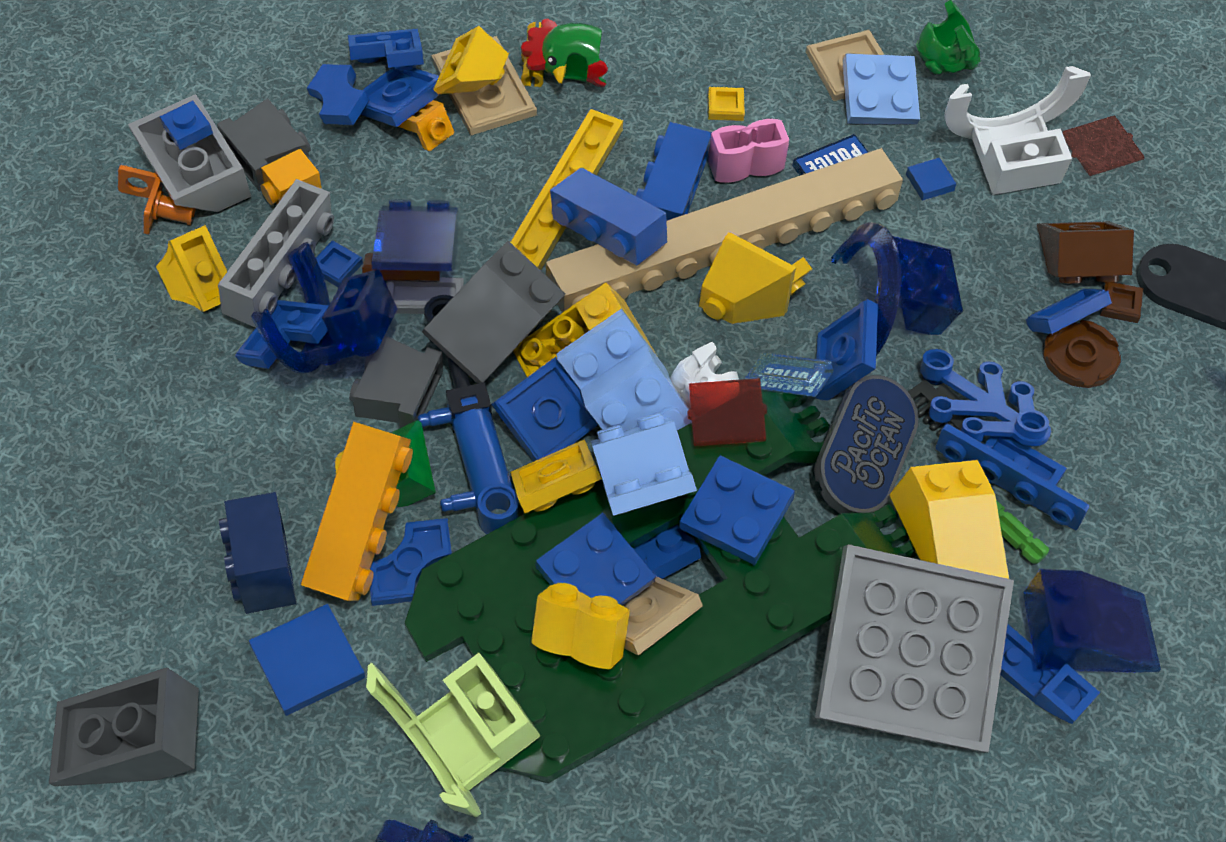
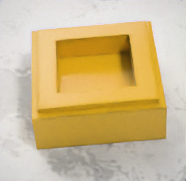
[708,87,745,121]

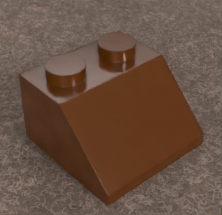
[1037,221,1134,283]

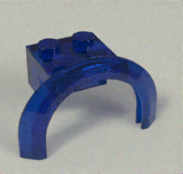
[831,222,963,356]
[251,242,398,374]

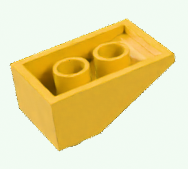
[889,460,1009,579]

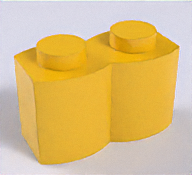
[531,583,630,669]

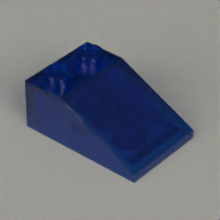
[372,199,458,271]
[1023,569,1161,673]

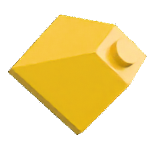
[699,232,796,324]

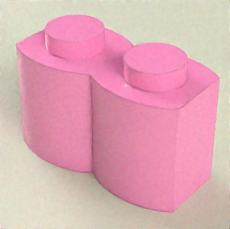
[708,119,789,183]

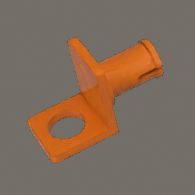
[118,165,196,234]

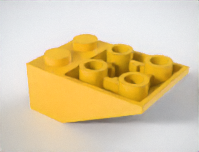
[513,282,658,389]

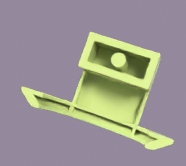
[366,653,541,817]

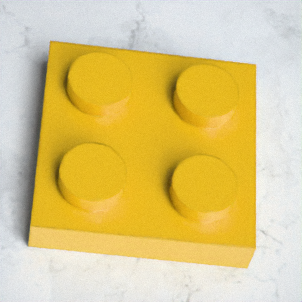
[510,439,602,513]

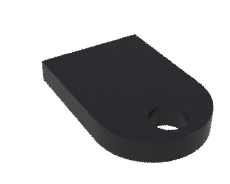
[1137,244,1226,330]

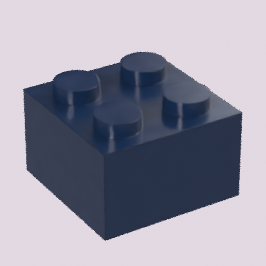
[219,492,297,614]

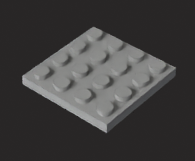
[815,545,1014,753]

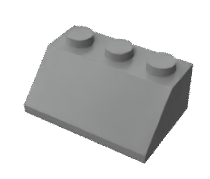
[128,94,251,212]

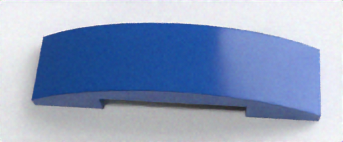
[1000,624,1100,724]

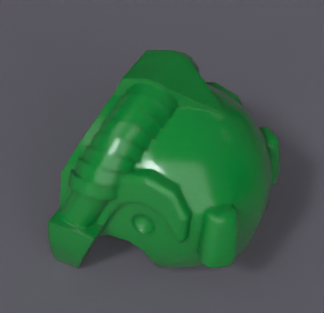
[916,0,980,75]

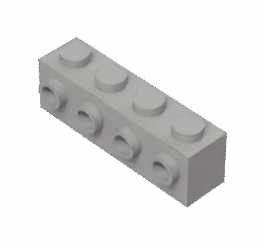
[218,179,334,328]

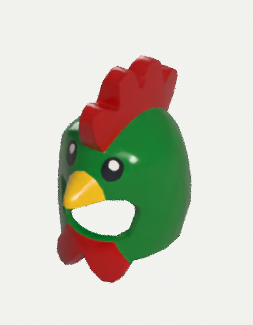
[521,19,608,88]

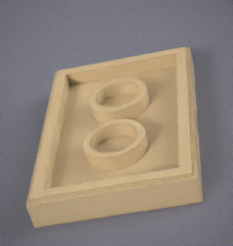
[431,36,537,136]

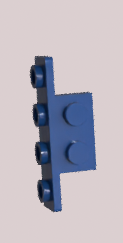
[936,424,1089,530]

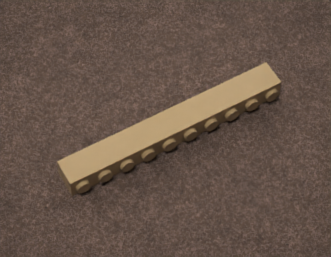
[546,148,903,312]

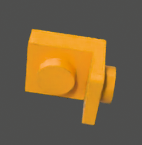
[398,100,454,151]

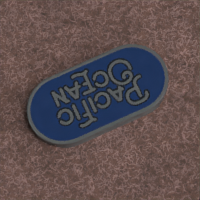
[814,375,919,513]

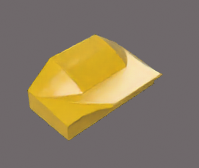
[156,225,227,312]

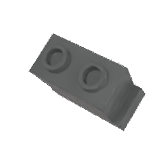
[217,98,311,192]
[349,334,443,428]

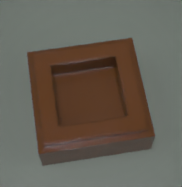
[1100,282,1143,323]

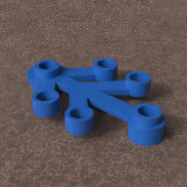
[920,349,1051,446]

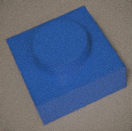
[160,100,213,150]

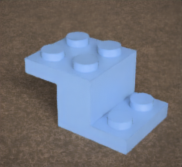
[556,308,697,431]
[591,413,697,516]

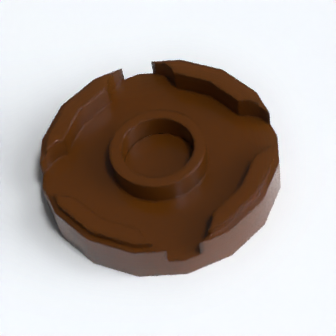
[1043,320,1121,388]

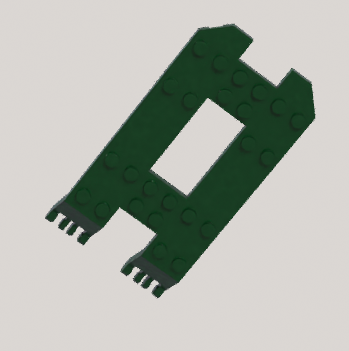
[405,391,918,783]

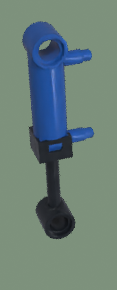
[417,295,519,534]

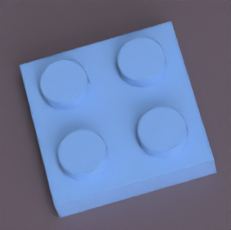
[843,54,920,125]

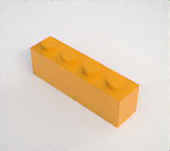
[301,421,413,601]

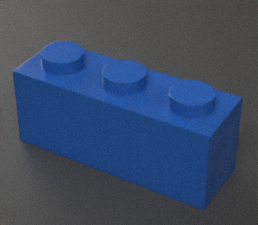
[636,122,712,221]
[550,167,668,266]

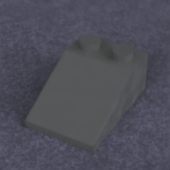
[422,241,566,384]
[49,667,199,786]

